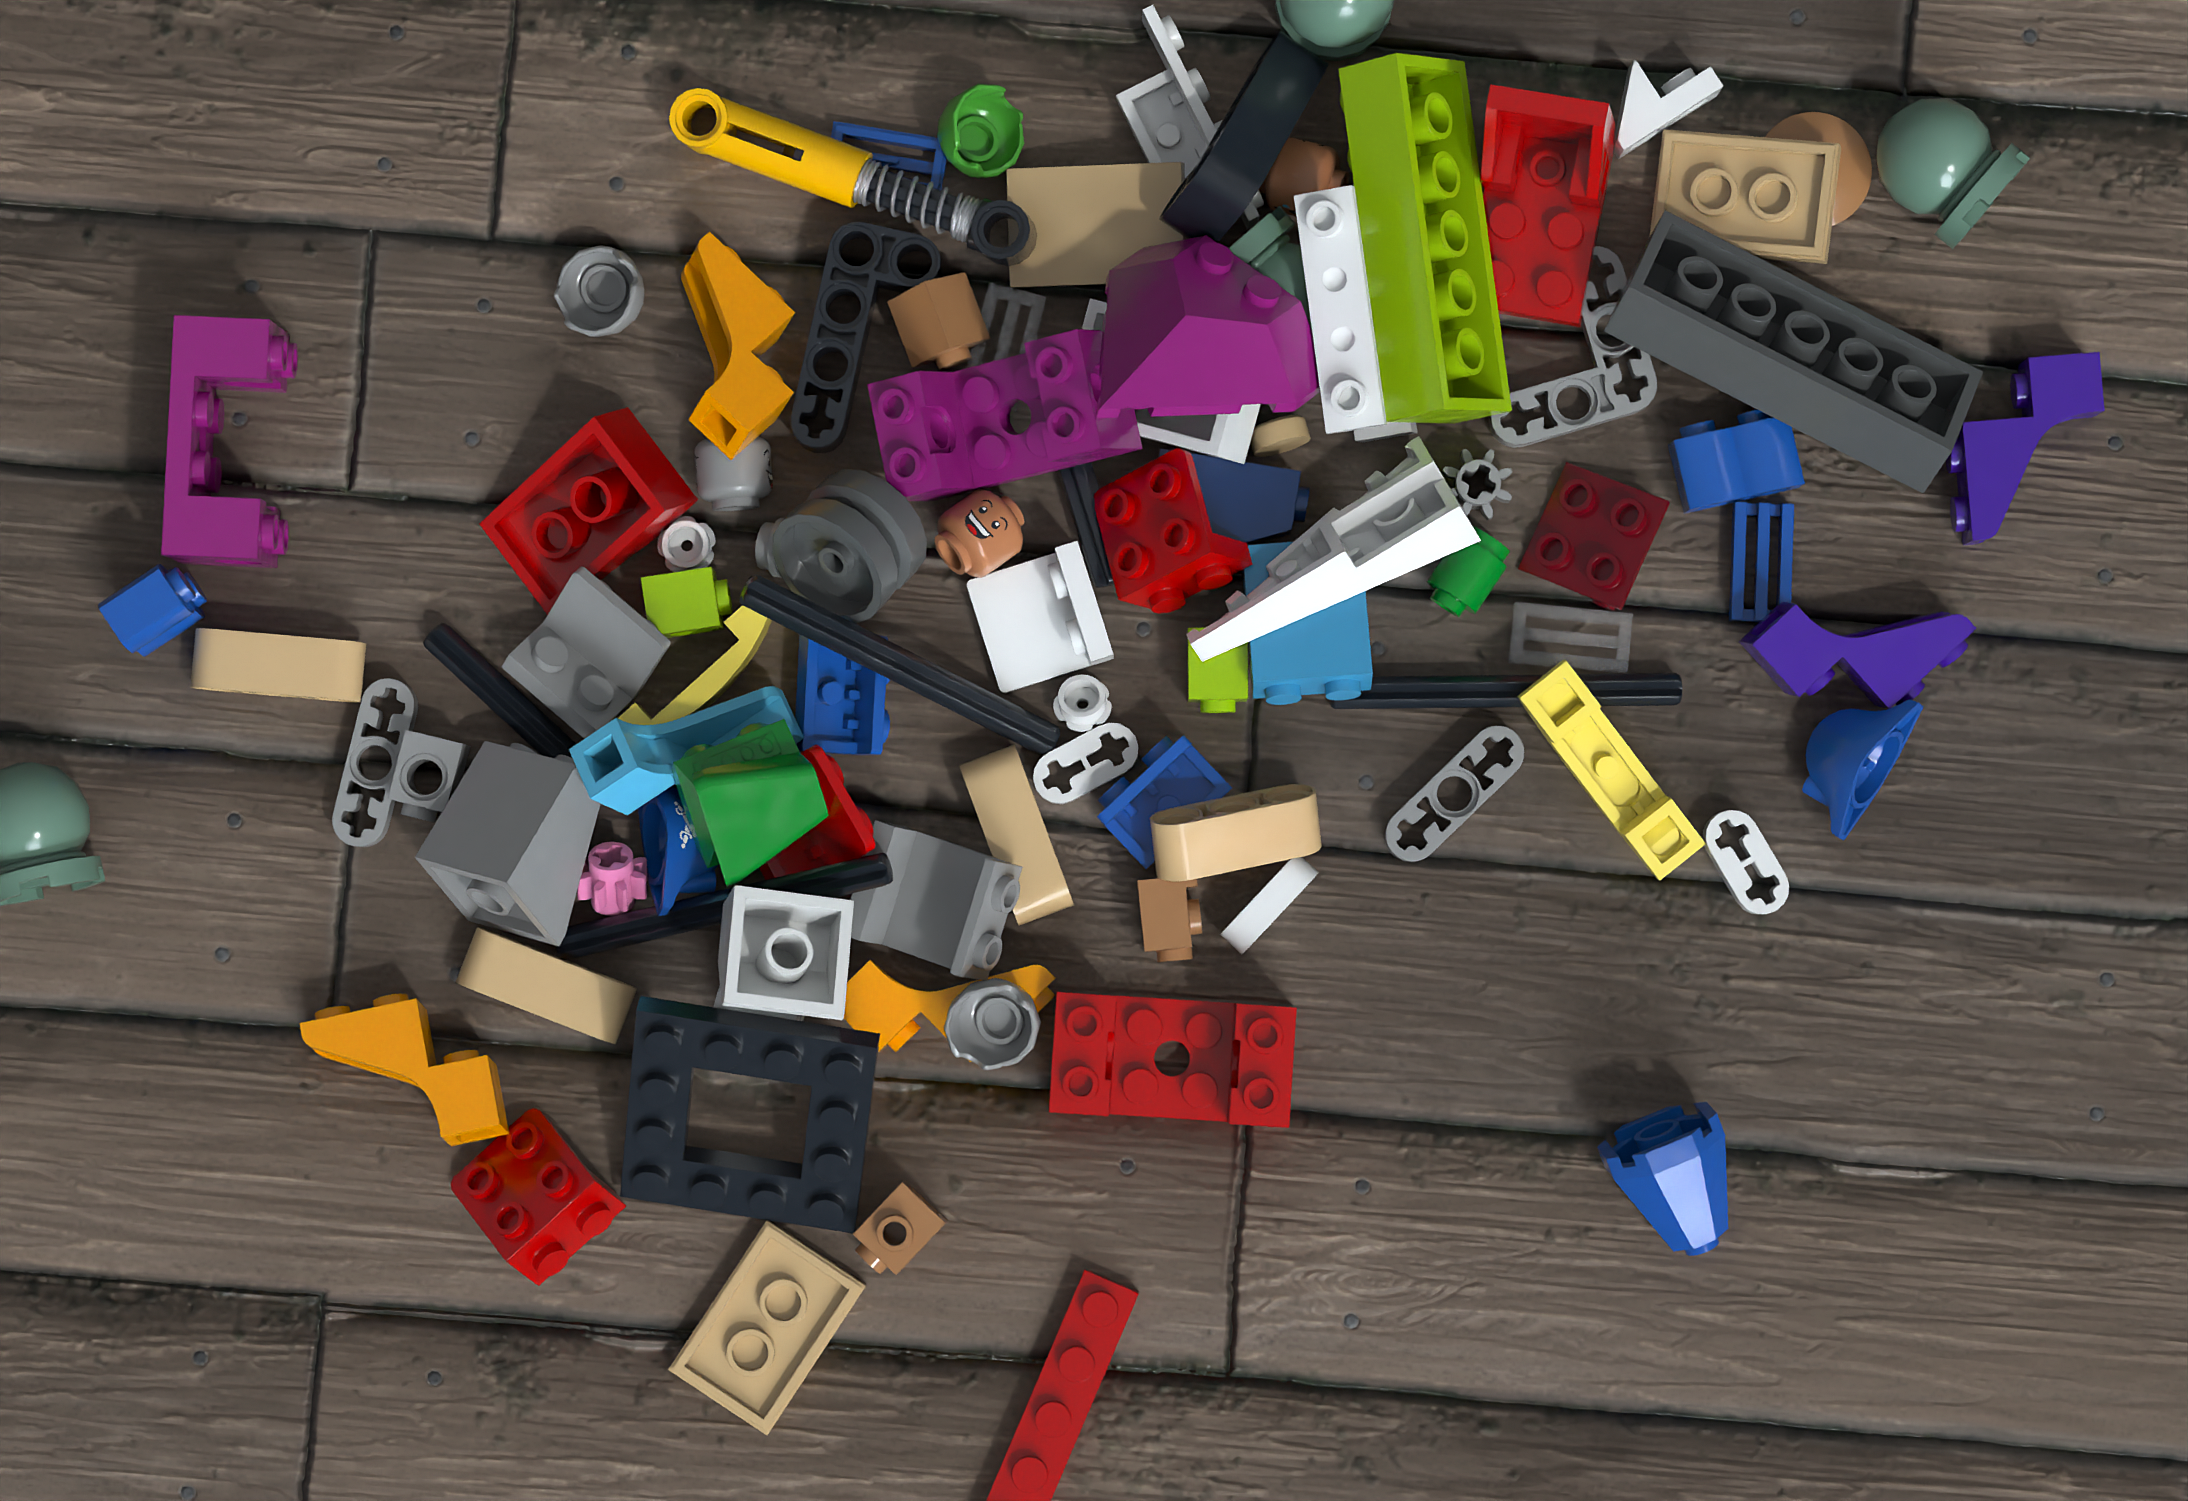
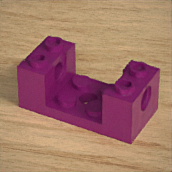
[161,315,298,568]
[867,329,1142,501]

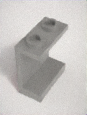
[850,820,1022,980]

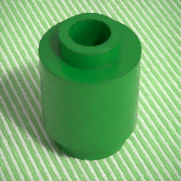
[1426,526,1510,617]

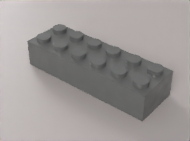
[1604,210,1983,493]

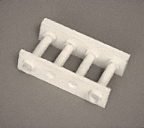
[1294,185,1417,442]

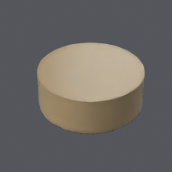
[1250,415,1311,457]

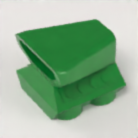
[672,719,829,887]

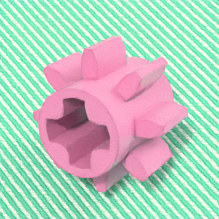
[577,842,648,916]

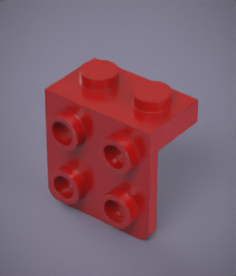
[1094,448,1253,614]
[759,744,876,880]
[451,1108,626,1286]

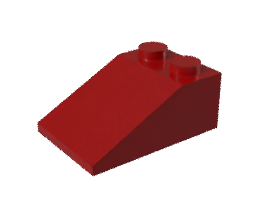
[479,407,698,615]

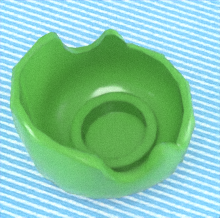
[937,84,1024,179]

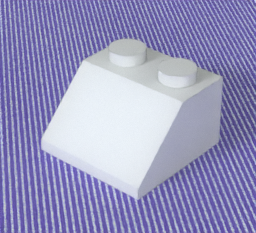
[718,885,854,1020]

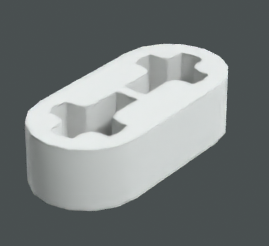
[1033,723,1138,804]
[1703,810,1789,915]
[1220,857,1319,954]

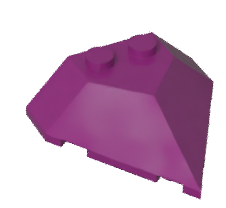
[1096,235,1320,418]

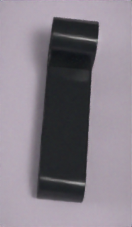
[1159,31,1328,243]
[791,222,942,453]

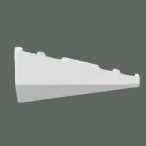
[1186,436,1481,661]

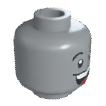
[694,436,773,511]

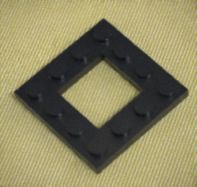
[620,996,880,1234]

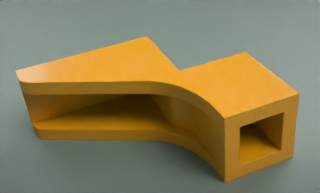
[681,232,795,460]
[844,960,1056,1062]
[299,994,509,1146]

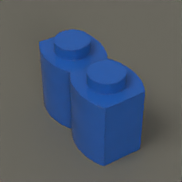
[1668,410,1805,514]
[98,564,207,657]

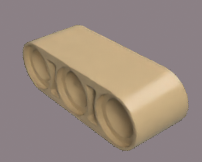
[190,628,366,703]
[959,744,1074,926]
[1150,784,1322,881]
[456,927,637,1044]

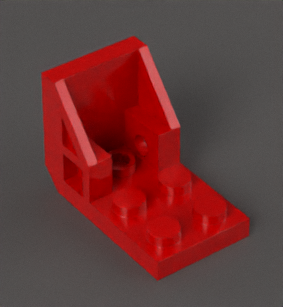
[1481,84,1616,327]

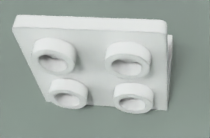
[967,541,1114,693]

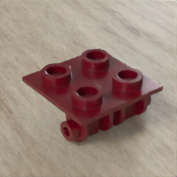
[1518,462,1670,611]

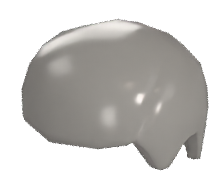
[554,245,645,337]
[944,978,1041,1070]

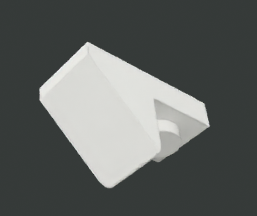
[1613,60,1723,159]

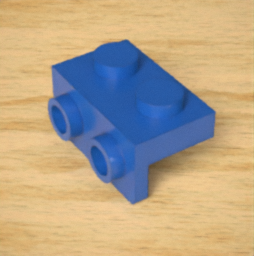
[795,634,890,756]
[1097,735,1232,870]

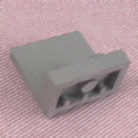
[502,567,670,739]

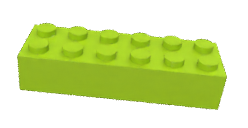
[1338,53,1512,424]

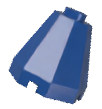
[1597,1101,1728,1256]

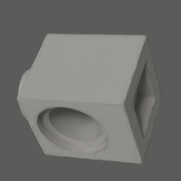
[388,730,471,823]

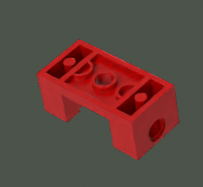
[1049,992,1297,1128]

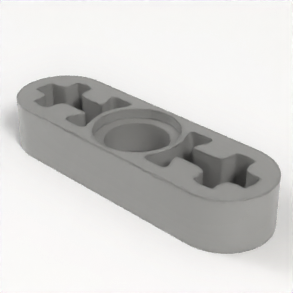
[332,678,418,847]
[1384,726,1524,862]

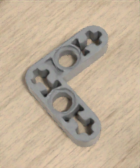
[1489,246,1657,448]

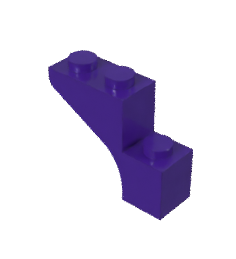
[1946,352,2105,545]
[1739,602,1977,709]

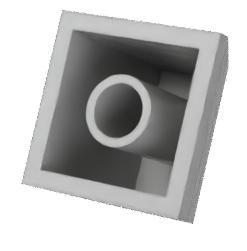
[415,741,601,946]

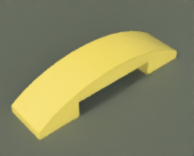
[618,605,772,725]
[1517,659,1706,881]

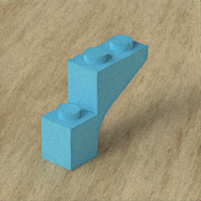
[569,686,804,815]

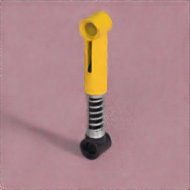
[669,88,1037,266]

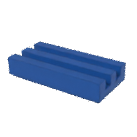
[831,121,947,191]
[1729,502,1794,622]

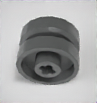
[772,469,927,624]

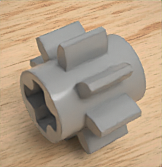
[1441,449,1513,521]

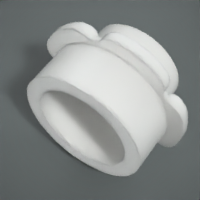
[657,516,716,572]
[1053,675,1112,732]

